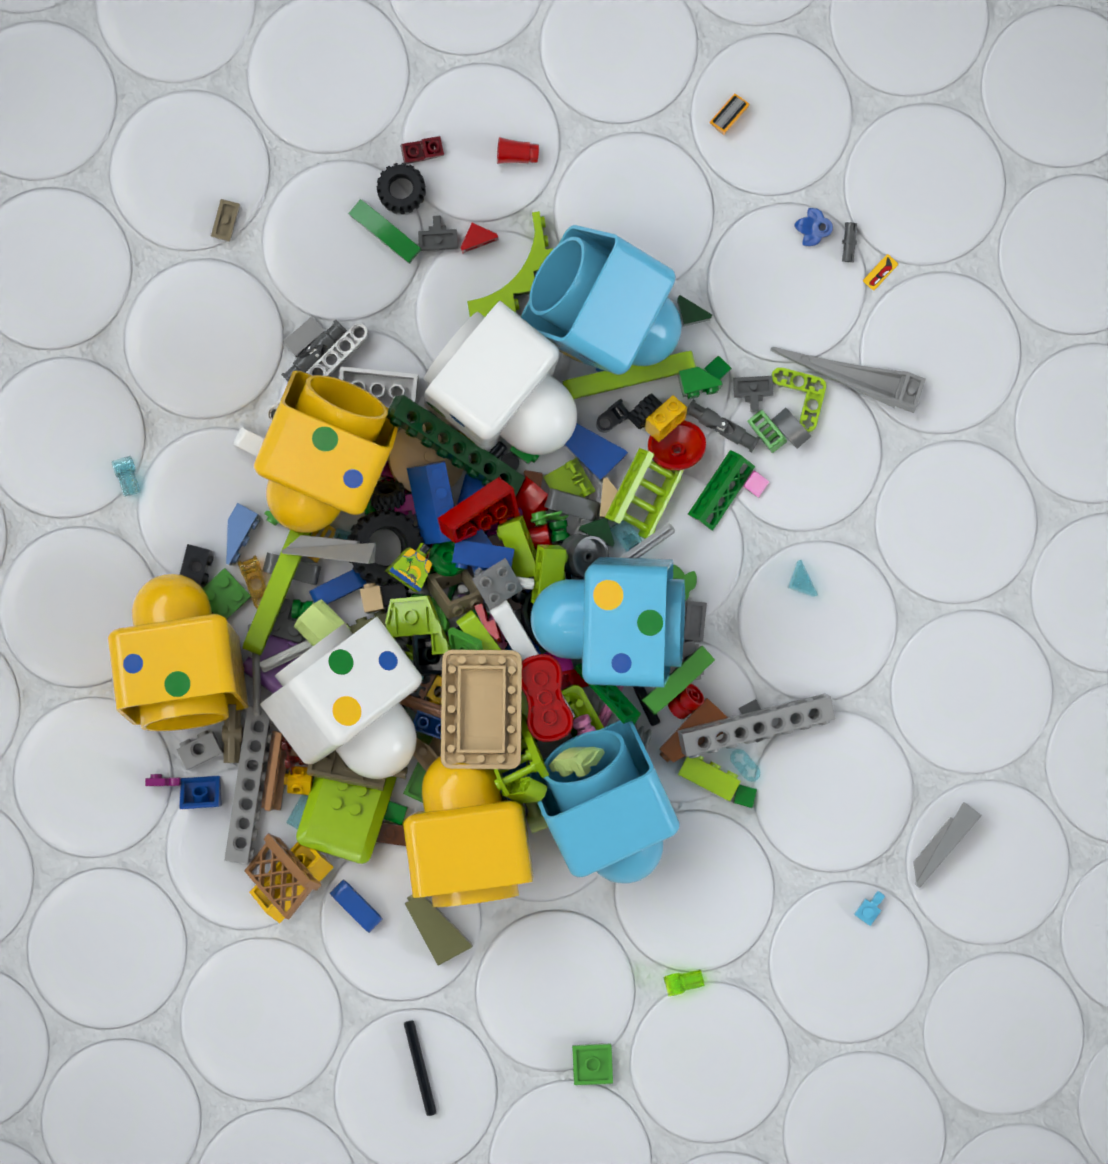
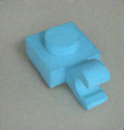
[854,891,885,926]

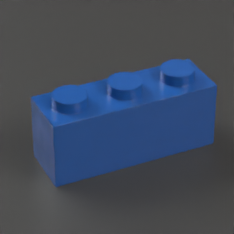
[452,540,514,571]

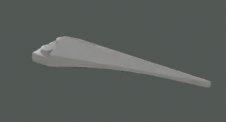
[771,347,926,413]

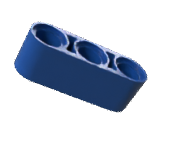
[309,569,368,605]
[330,879,383,933]

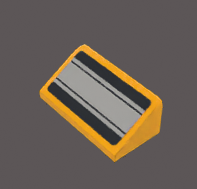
[709,93,750,135]

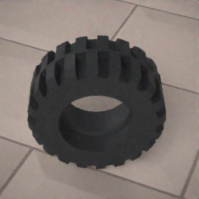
[347,510,423,585]

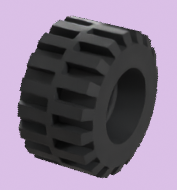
[376,163,426,215]

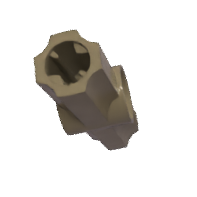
[222,704,243,763]

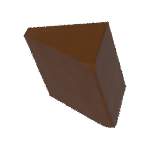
[523,470,543,488]

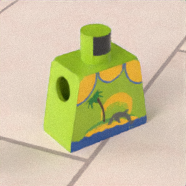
[385,543,432,592]

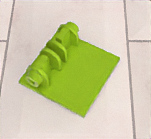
[543,457,596,497]

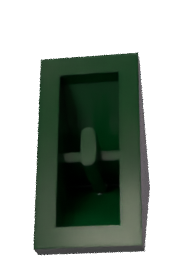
[677,295,713,327]
[578,518,615,548]

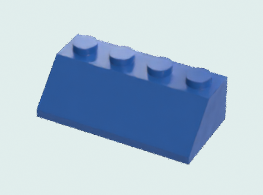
[407,460,454,544]

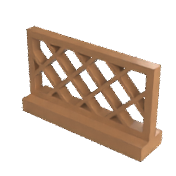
[261,730,291,811]
[244,833,321,920]

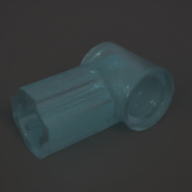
[112,455,140,497]

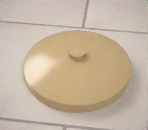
[388,424,463,493]

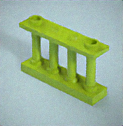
[605,448,684,539]
[494,716,549,796]

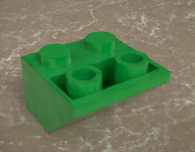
[678,367,723,400]

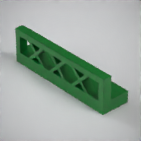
[688,450,755,531]
[574,663,641,725]

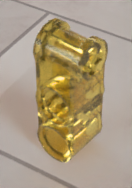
[238,555,267,609]

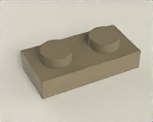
[211,199,240,242]

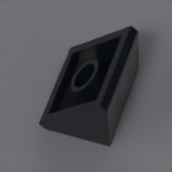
[412,635,444,676]

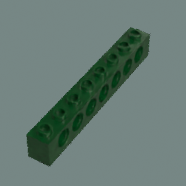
[386,395,525,497]

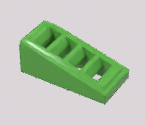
[747,410,787,453]

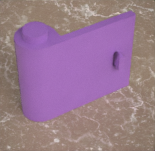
[243,635,302,694]

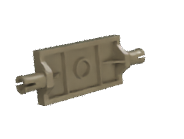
[291,749,408,791]

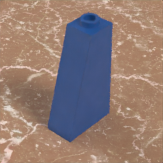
[564,423,628,481]

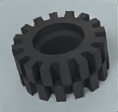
[628,393,663,429]
[370,479,406,511]

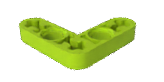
[771,367,826,432]

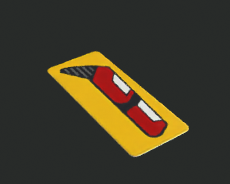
[863,254,898,291]

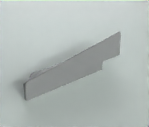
[282,535,376,564]
[913,802,982,888]

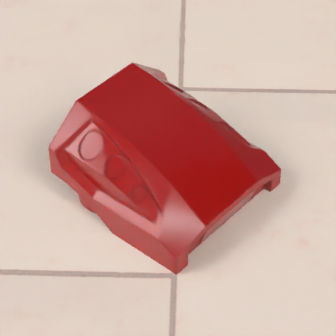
[516,476,549,529]

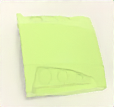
[294,599,351,646]
[549,747,605,777]

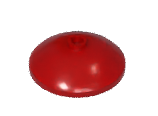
[648,420,706,470]

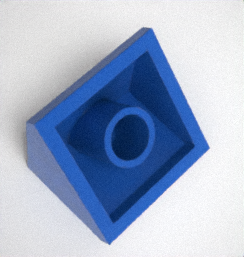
[179,776,222,809]

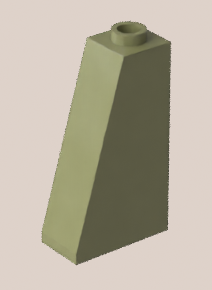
[405,895,473,966]

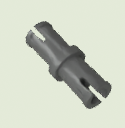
[842,222,857,262]

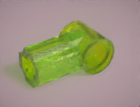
[663,969,705,996]

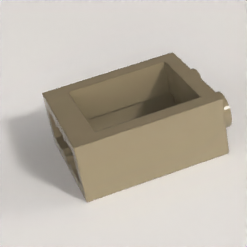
[427,569,484,620]

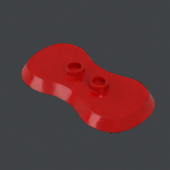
[521,654,573,742]

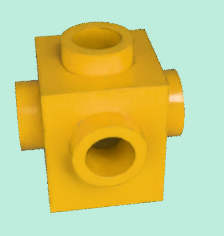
[284,766,313,795]

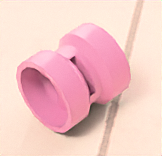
[573,714,596,736]

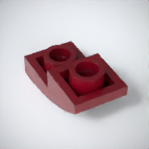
[400,136,444,164]

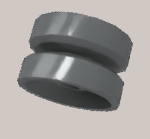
[561,534,609,578]

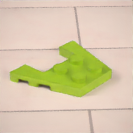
[385,596,451,655]

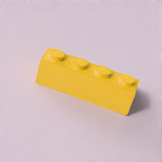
[249,842,334,924]

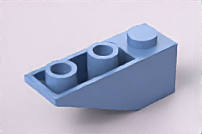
[226,503,260,566]

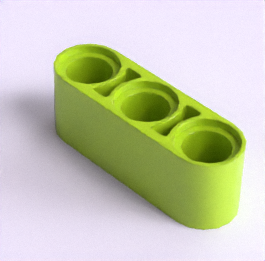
[502,777,547,804]

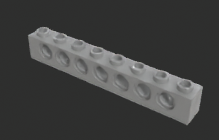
[678,693,835,758]
[224,705,274,864]

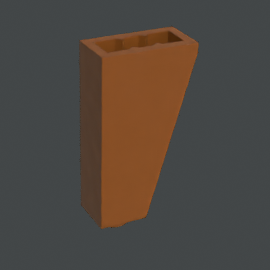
[659,698,728,763]

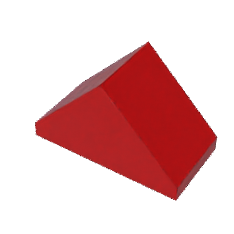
[461,223,499,254]

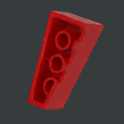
[437,477,520,543]

